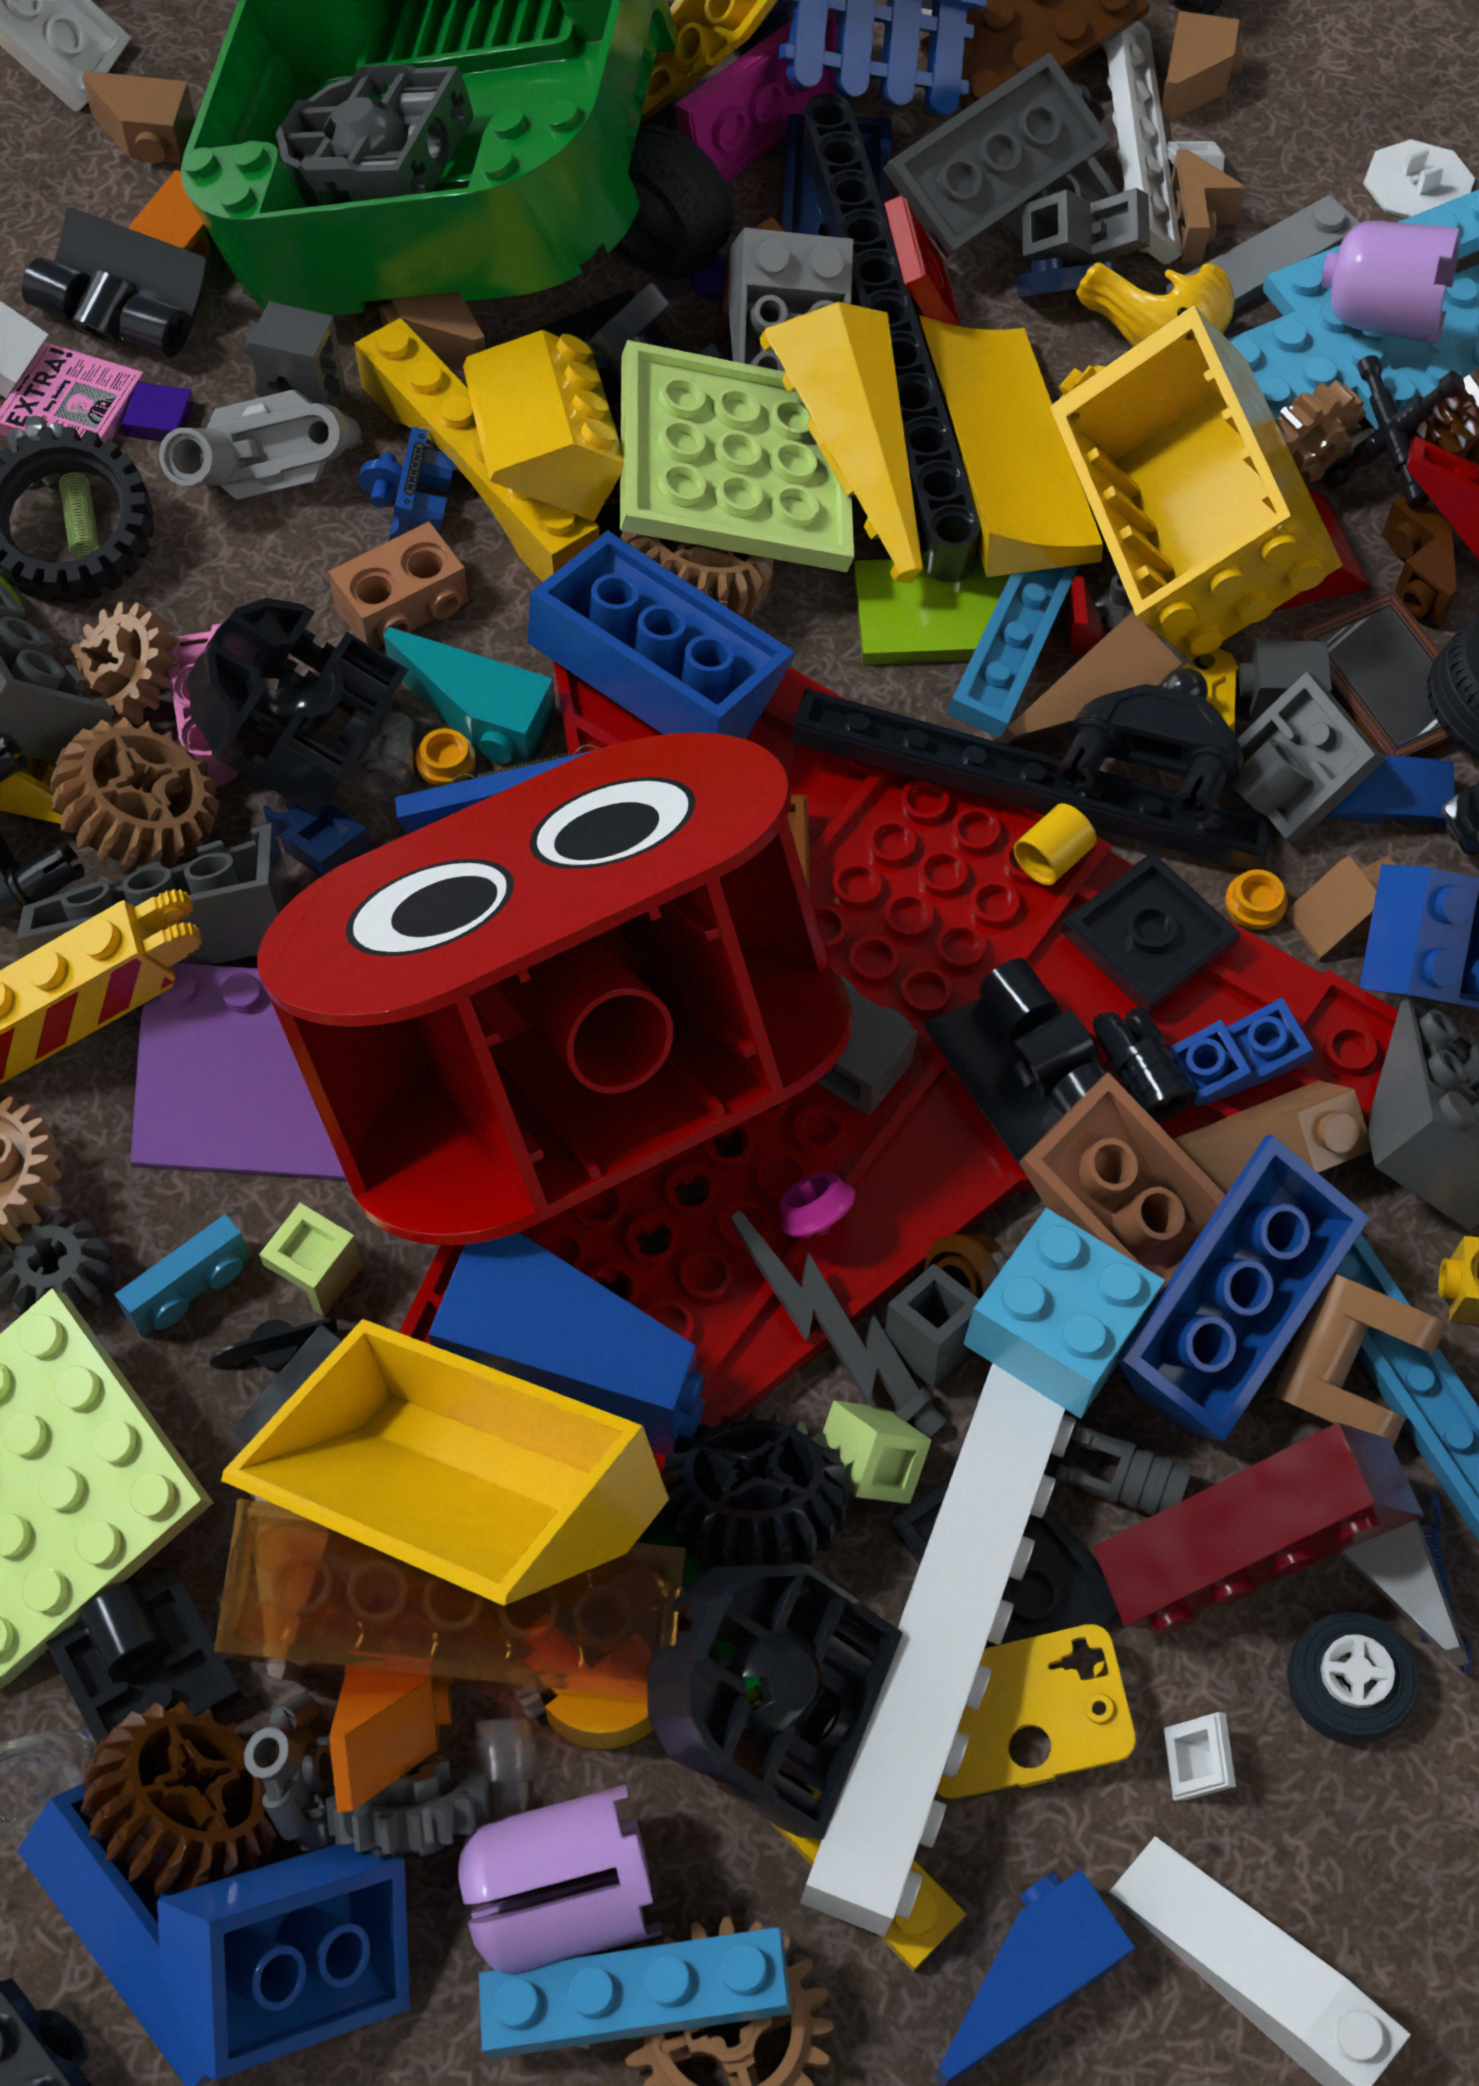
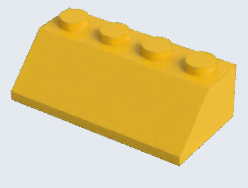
[463,330,624,521]

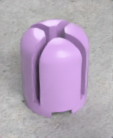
[458,1784,663,1975]

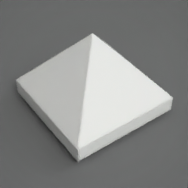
[1164,1712,1236,1801]

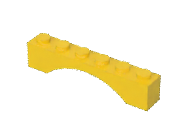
[354,318,600,582]

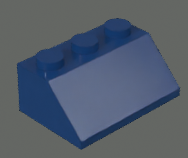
[157,1843,410,2081]

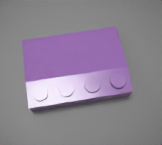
[130,963,347,1181]

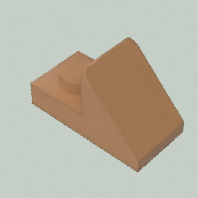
[1171,150,1246,264]
[1284,855,1396,962]

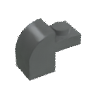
[1022,187,1150,268]

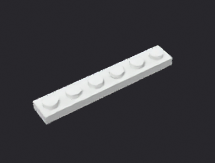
[1103,21,1182,264]

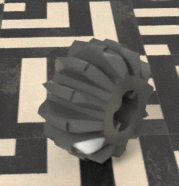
[0,1210,113,1317]

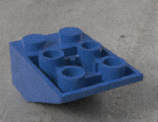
[1359,864,1479,1010]

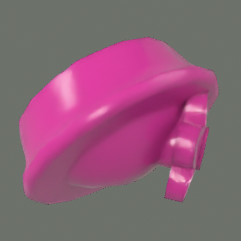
[779,1171,856,1238]

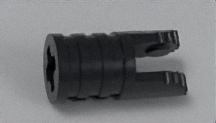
[1092,1007,1197,1124]

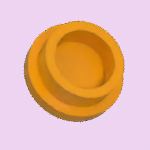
[415,728,476,786]
[1225,869,1288,930]

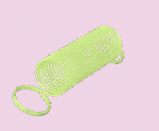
[59,473,100,558]

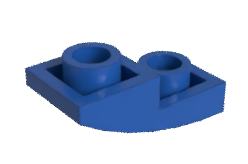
[1326,756,1455,825]
[1170,997,1316,1107]

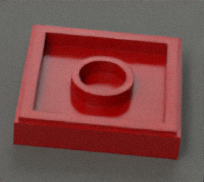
[884,195,961,326]

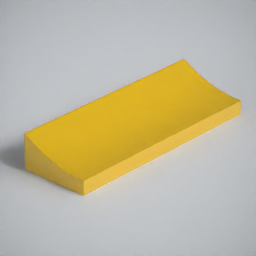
[918,314,1103,577]

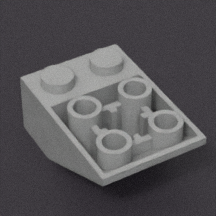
[728,228,853,372]

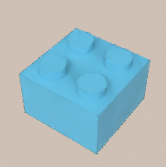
[963,1208,1165,1419]

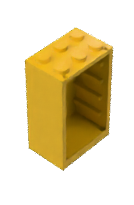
[1049,305,1343,661]

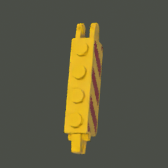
[0,889,202,1084]

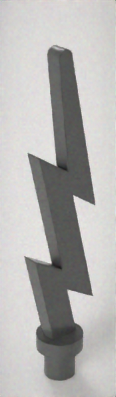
[730,1212,947,1438]

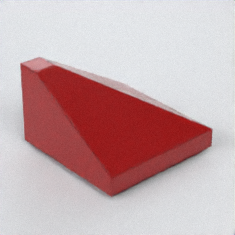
[1066,576,1106,657]

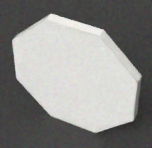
[1363,139,1475,218]

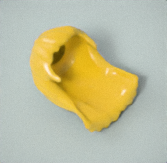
[1076,262,1235,347]

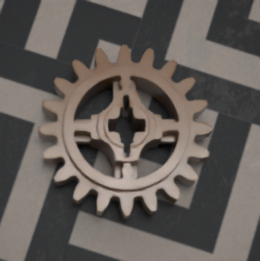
[625,1917,833,2086]

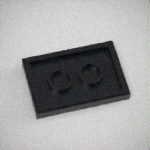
[890,1479,1121,1669]

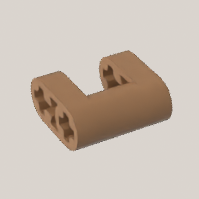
[1271,1273,1448,1448]

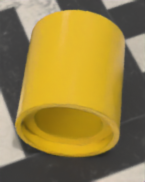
[1013,803,1097,885]

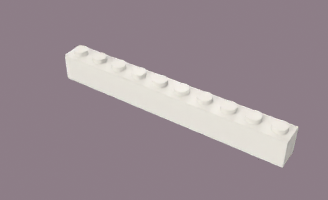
[800,1363,1076,1937]

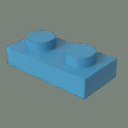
[114,1214,250,1337]

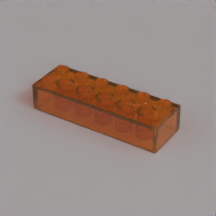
[214,1499,686,1705]

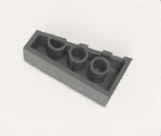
[0,582,115,763]
[17,822,292,966]

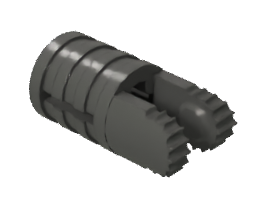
[1055,1422,1193,1516]

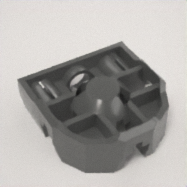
[275,64,474,207]

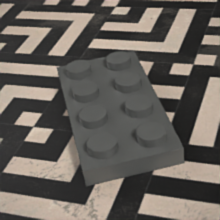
[883,52,1112,259]

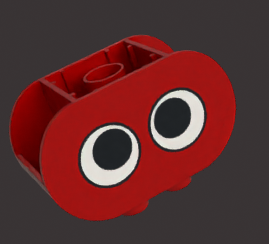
[257,733,854,1245]

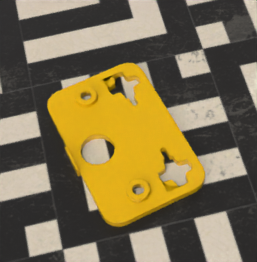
[936,1624,1136,1800]

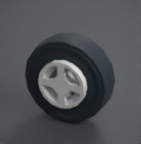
[1286,1611,1420,1744]

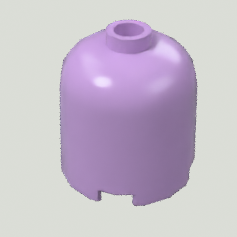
[1321,221,1461,344]

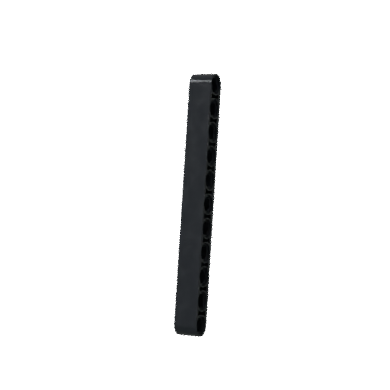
[803,93,980,583]

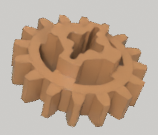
[1275,380,1366,483]
[70,601,179,727]

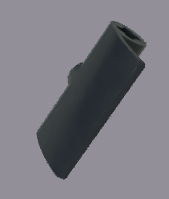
[22,207,209,358]
[924,958,1106,1175]

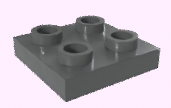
[1232,671,1386,844]

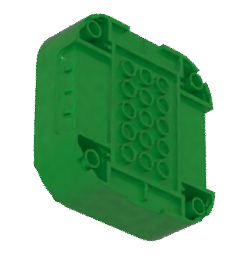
[181,0,677,316]

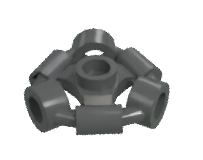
[244,1694,338,1851]

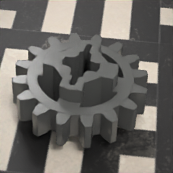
[326,1754,491,1856]

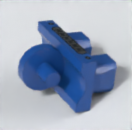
[358,427,454,541]

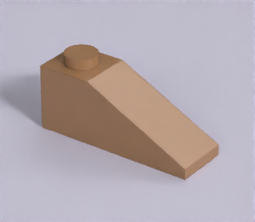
[994,611,1182,746]
[1173,1081,1372,1195]

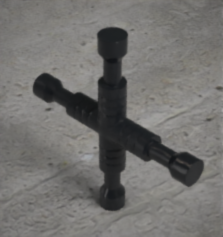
[1323,355,1466,508]

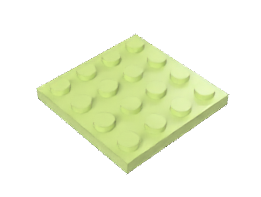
[620,340,854,572]
[0,1288,214,1689]

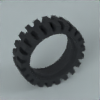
[0,427,154,603]

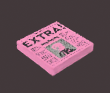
[0,342,146,443]

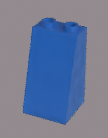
[428,1232,705,1456]

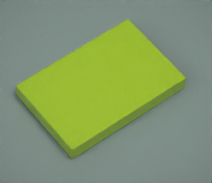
[853,556,1011,665]

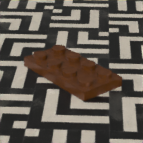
[920,0,1150,110]

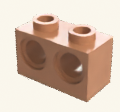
[328,521,469,649]

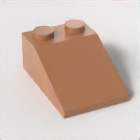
[1019,1072,1226,1295]

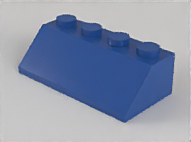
[527,530,795,739]
[1117,1135,1370,1442]
[17,1770,257,2086]

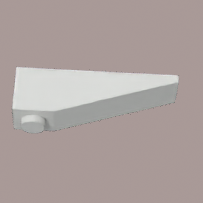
[1108,1836,1411,2086]

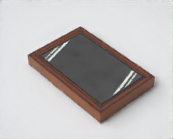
[1293,590,1454,758]

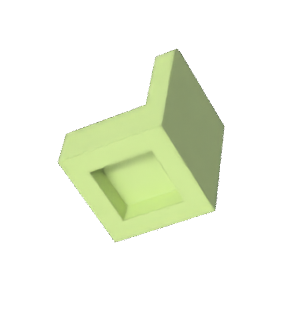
[259,1203,363,1316]
[822,1400,932,1504]

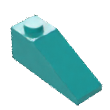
[384,627,556,766]

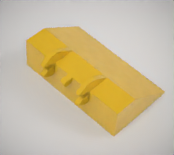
[221,1319,669,1606]

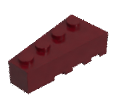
[1093,1422,1424,1636]

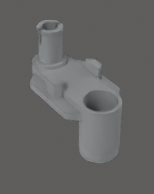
[159,390,361,500]

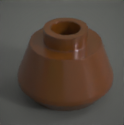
[925,1234,1009,1299]

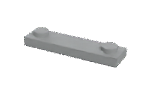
[1165,195,1360,311]

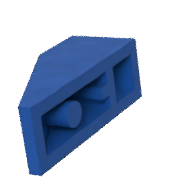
[934,1869,1135,2086]

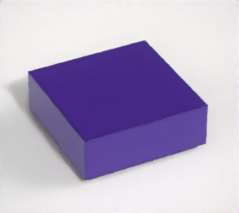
[122,382,194,441]

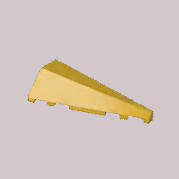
[760,302,923,584]

